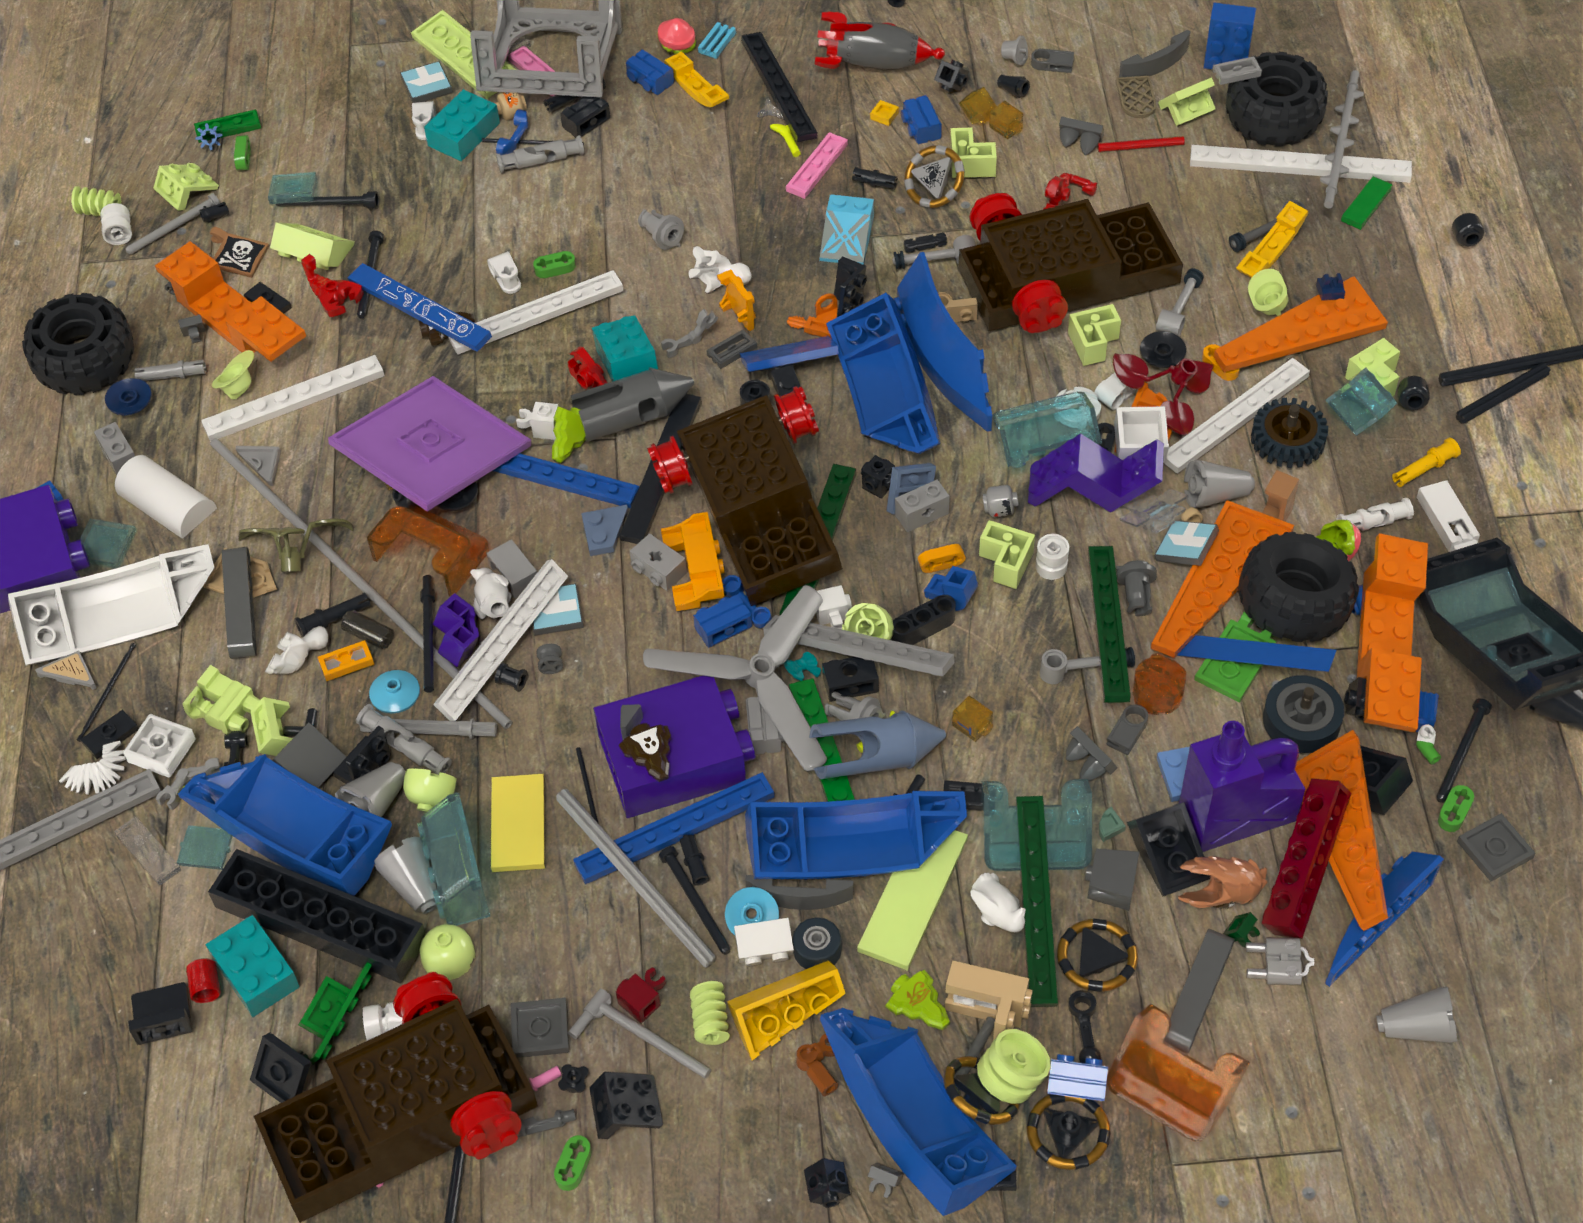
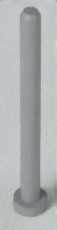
[126,193,220,254]

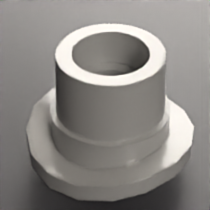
[1001,35,1028,65]

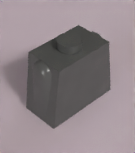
[1085,848,1139,911]

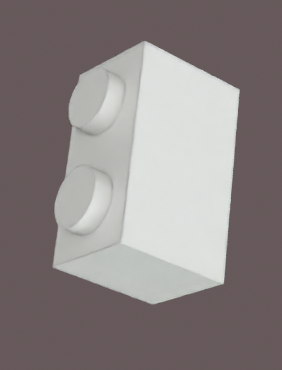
[734,918,794,966]

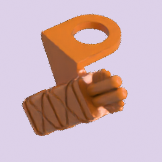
[787,293,838,339]

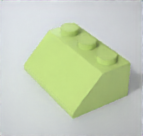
[270,222,355,270]

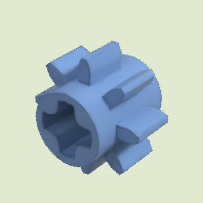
[195,123,222,150]

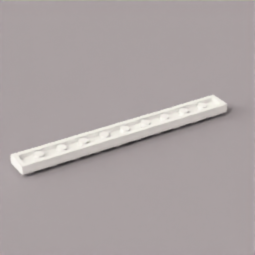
[1190,145,1412,183]

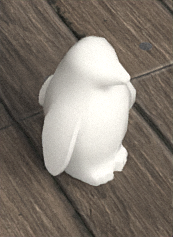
[470,568,511,619]
[970,872,1025,932]

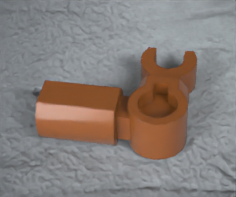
[796,1033,838,1097]

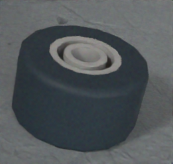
[792,917,842,969]

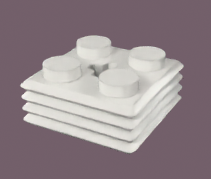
[123,714,196,777]

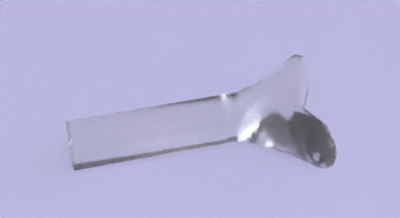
[757,98,784,120]

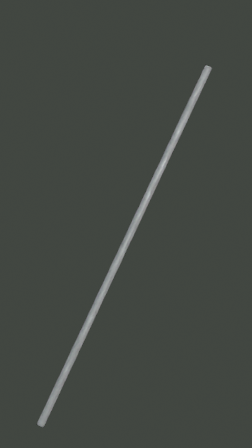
[210,438,512,729]

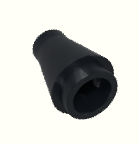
[997,74,1030,97]

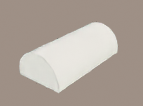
[115,455,217,539]

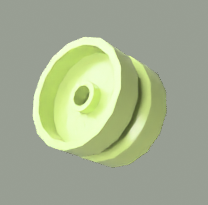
[977,1029,1051,1104]

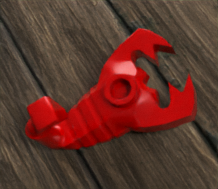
[1043,173,1097,210]
[301,254,364,317]
[568,347,607,389]

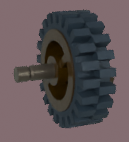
[1251,398,1328,468]

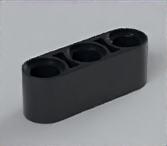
[891,595,956,645]

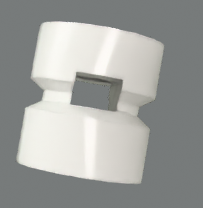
[100,203,132,245]
[1035,534,1069,580]
[363,1002,403,1041]

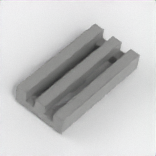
[1212,56,1262,85]

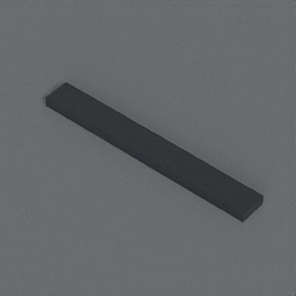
[741,32,818,142]
[620,394,702,544]

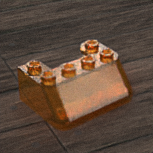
[367,506,489,597]
[1107,1004,1250,1142]

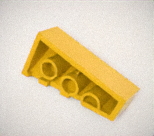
[727,961,846,1060]

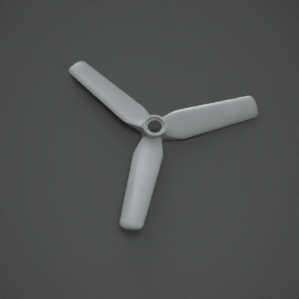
[643,585,827,771]

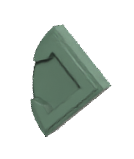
[1099,807,1126,842]

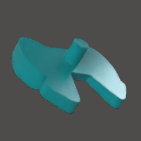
[784,652,821,681]

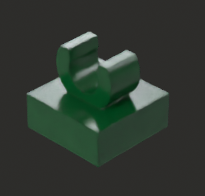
[1223,912,1260,948]

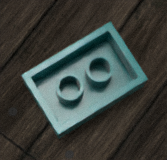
[424,89,500,161]
[592,315,658,381]
[205,915,300,1018]

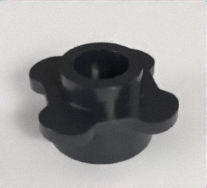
[558,1064,589,1093]

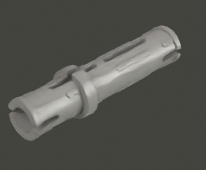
[134,359,207,381]

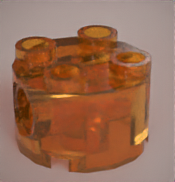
[1132,653,1186,715]

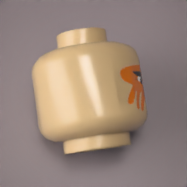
[495,92,527,120]

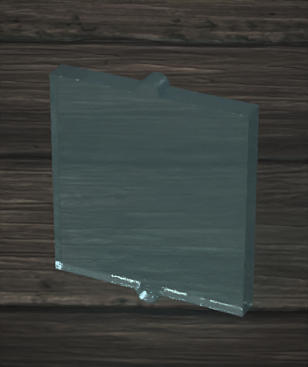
[177,825,232,870]

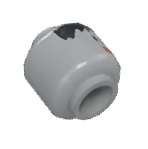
[983,485,1019,518]

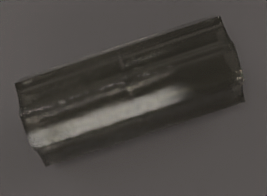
[341,610,394,649]

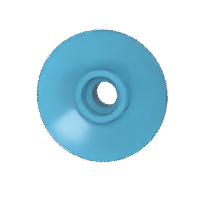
[369,670,420,714]
[725,887,779,935]

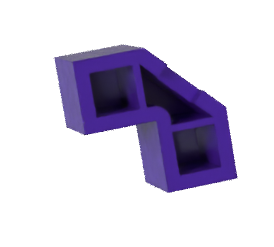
[433,593,479,667]

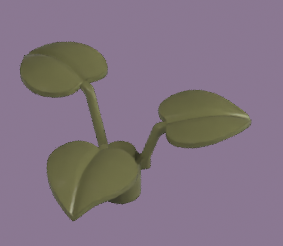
[238,518,353,572]

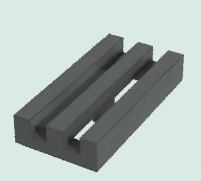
[707,329,757,369]

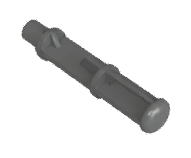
[518,1109,576,1137]

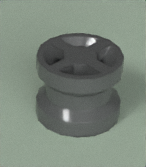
[536,643,563,674]

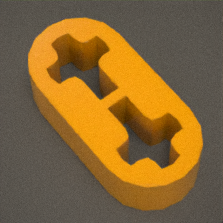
[1202,344,1240,381]
[918,544,966,573]

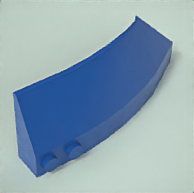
[894,252,992,432]
[826,292,940,454]
[178,754,392,896]
[745,791,967,879]
[820,1008,1017,1216]

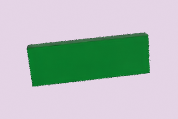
[194,109,261,143]
[1341,176,1393,230]

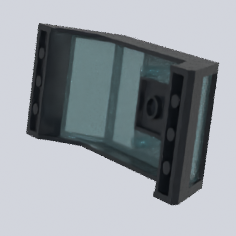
[1418,537,1583,710]

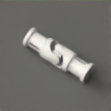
[1336,498,1414,531]

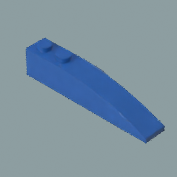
[1325,851,1444,987]

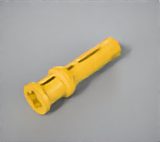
[1392,437,1461,487]

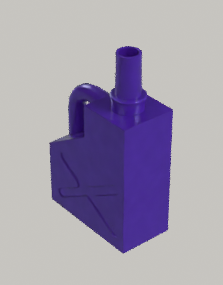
[1179,721,1305,852]

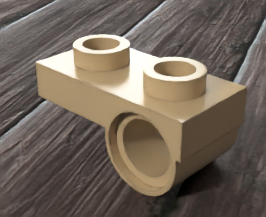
[938,292,977,322]

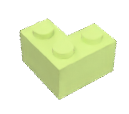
[950,128,997,178]
[1068,304,1121,366]
[1345,338,1400,406]
[979,520,1035,589]

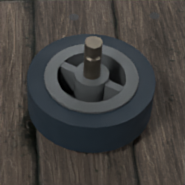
[1263,675,1345,753]

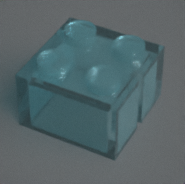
[1325,367,1397,436]

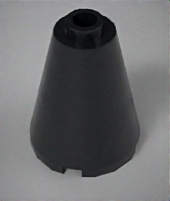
[1529,689,1583,731]

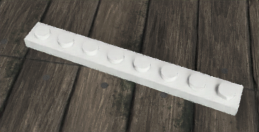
[448,270,623,355]
[201,355,384,442]
[1164,358,1310,474]
[433,559,568,721]

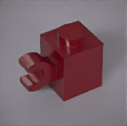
[616,967,666,1024]

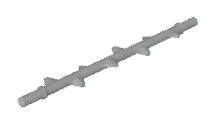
[1320,70,1364,209]

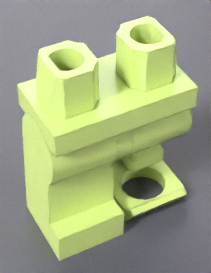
[183,665,260,734]

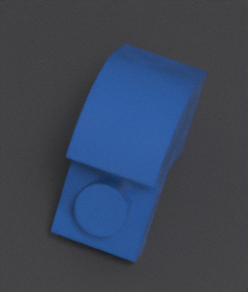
[924,566,978,611]

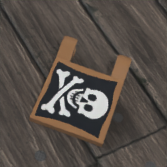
[206,227,269,278]

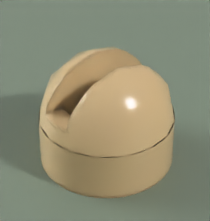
[1181,507,1203,523]

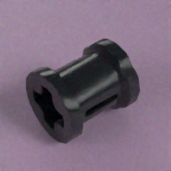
[495,663,528,691]

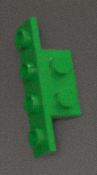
[298,962,372,1065]

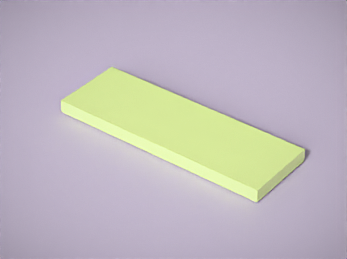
[411,10,516,99]
[857,830,968,971]

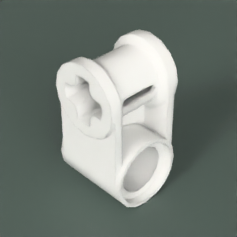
[412,101,437,140]
[487,251,521,294]
[1094,373,1136,410]

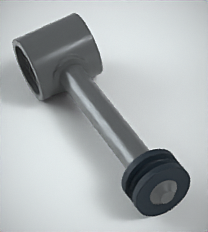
[1229,200,1305,252]

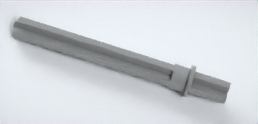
[360,719,497,739]

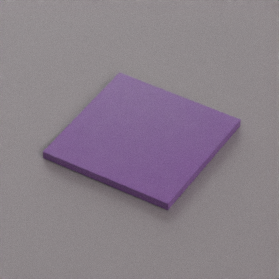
[328,376,531,511]

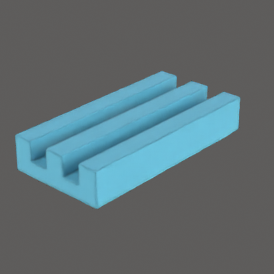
[698,22,736,59]

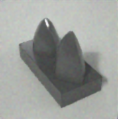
[1059,116,1104,155]
[1066,726,1118,781]

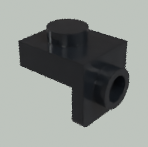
[767,364,801,396]

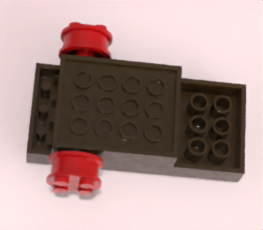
[958,193,1183,333]
[647,386,843,606]
[254,972,539,1223]

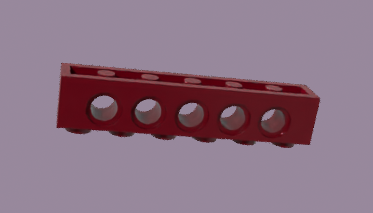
[1261,778,1351,939]

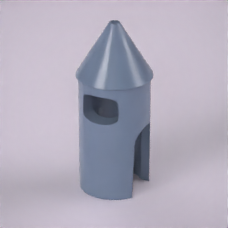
[809,711,946,779]

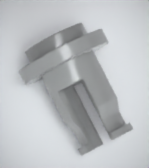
[638,209,684,250]
[825,692,886,721]

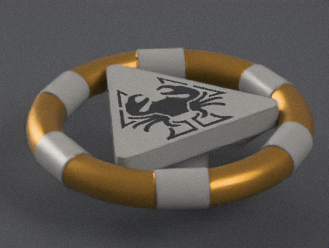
[904,145,965,208]

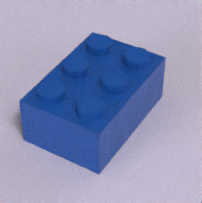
[1204,3,1256,69]

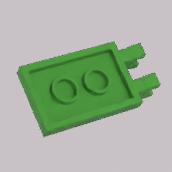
[1194,611,1276,703]

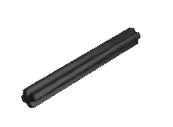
[1455,363,1551,424]

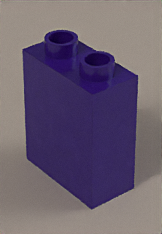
[0,484,90,614]
[593,676,755,819]

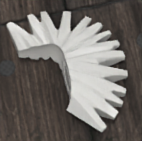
[59,741,126,795]

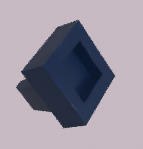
[1316,273,1345,301]

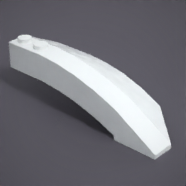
[8,544,214,666]

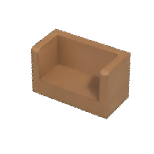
[1262,470,1299,522]

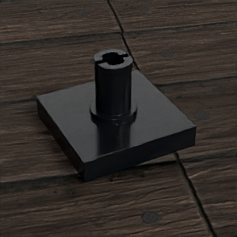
[250,1032,311,1103]

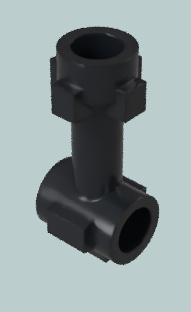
[224,731,248,766]

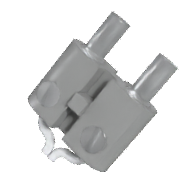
[1246,937,1314,985]

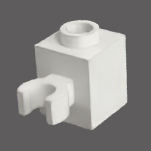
[516,402,559,440]
[816,585,852,629]

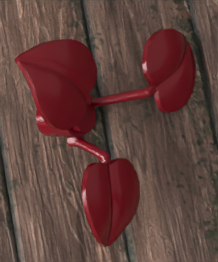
[1113,353,1213,436]

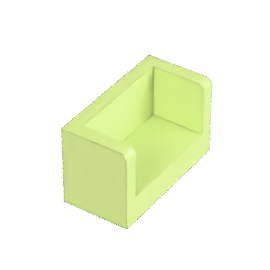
[251,697,293,756]

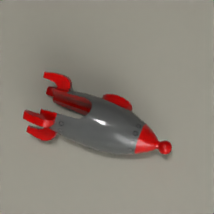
[815,12,945,69]

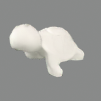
[689,246,752,293]
[265,626,329,674]

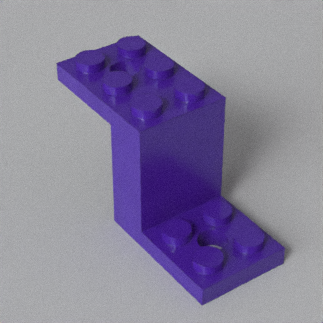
[1028,433,1164,512]

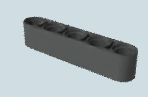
[222,546,257,659]
[1162,929,1235,1053]

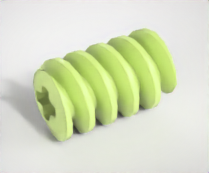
[71,186,122,216]
[690,981,730,1045]

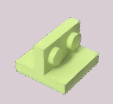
[1158,77,1215,126]

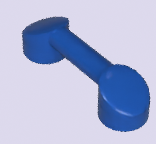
[496,109,528,155]
[722,575,772,628]

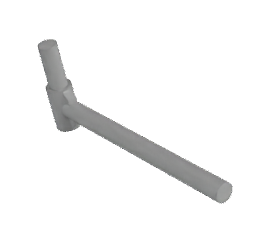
[568,988,711,1079]

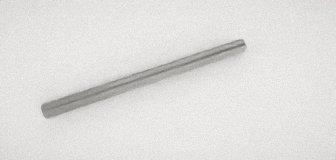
[556,789,716,968]

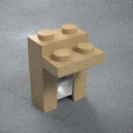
[945,960,1033,1041]

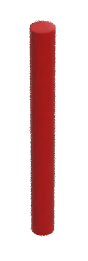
[1097,136,1185,152]

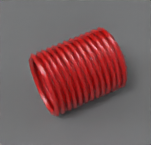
[186,958,221,1003]

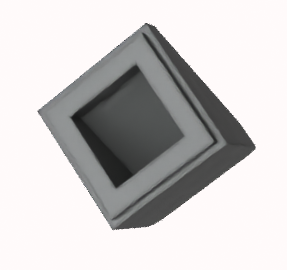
[620,704,643,740]

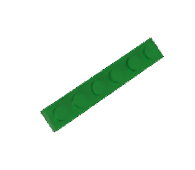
[789,678,855,802]

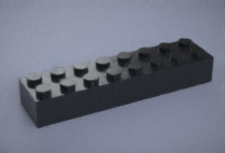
[208,849,426,984]

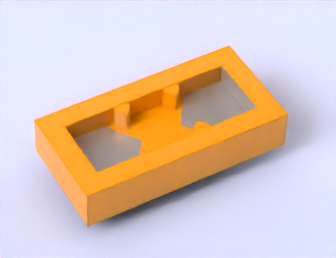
[317,640,374,681]

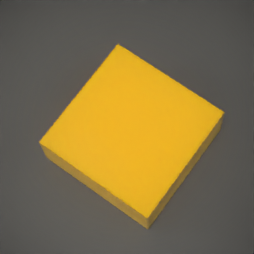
[870,100,899,126]

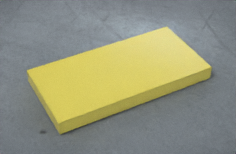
[491,774,545,872]

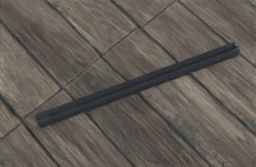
[1438,344,1583,386]

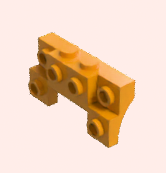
[661,512,724,611]

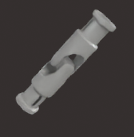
[496,135,584,173]
[356,704,452,775]

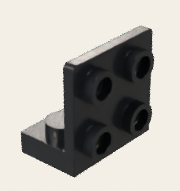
[834,256,867,317]
[333,725,391,784]
[128,982,193,1045]
[589,1072,663,1139]

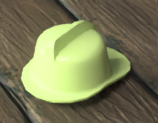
[1248,269,1288,316]
[212,350,255,400]

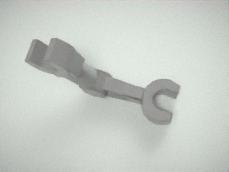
[661,309,718,358]
[156,758,223,810]

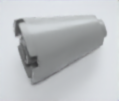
[1184,460,1255,508]
[335,762,406,817]
[374,837,440,914]
[1376,987,1457,1043]

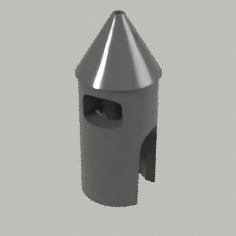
[570,367,694,442]

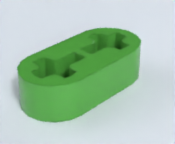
[234,135,251,170]
[533,251,576,278]
[1438,785,1474,832]
[554,1135,592,1191]

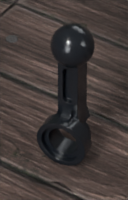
[1068,990,1101,1063]

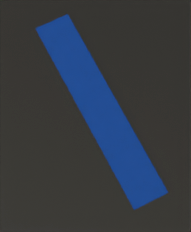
[1177,635,1337,672]

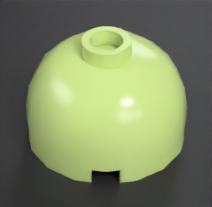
[842,603,894,640]
[403,769,457,812]
[420,924,475,980]

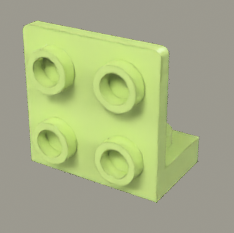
[153,163,219,210]

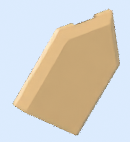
[203,548,277,598]

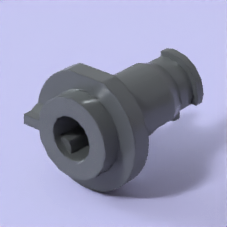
[1116,560,1157,616]

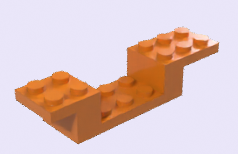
[155,241,306,362]
[1357,533,1428,732]

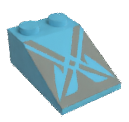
[819,194,874,264]

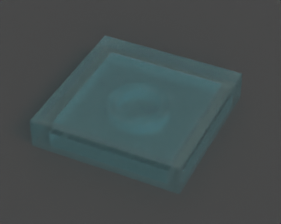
[268,172,317,204]
[80,518,137,569]

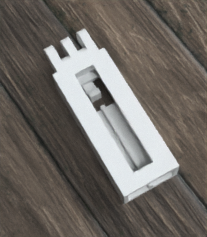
[1416,480,1480,552]

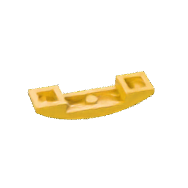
[664,51,729,107]
[1236,201,1308,278]

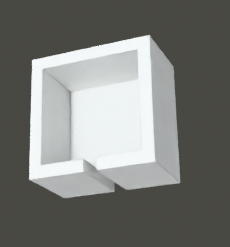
[1114,406,1169,463]

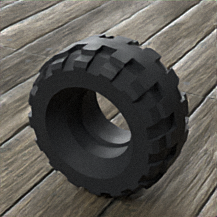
[1226,51,1328,147]
[22,293,134,395]
[1238,532,1359,642]

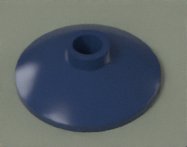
[105,378,152,415]

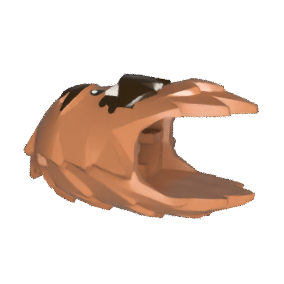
[1178,856,1267,909]

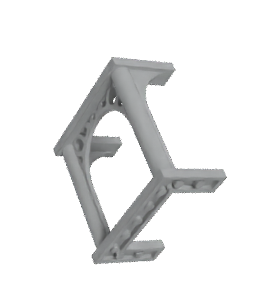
[470,0,622,97]

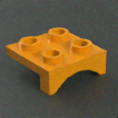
[717,269,756,331]

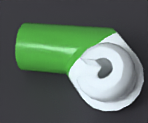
[1416,724,1441,765]

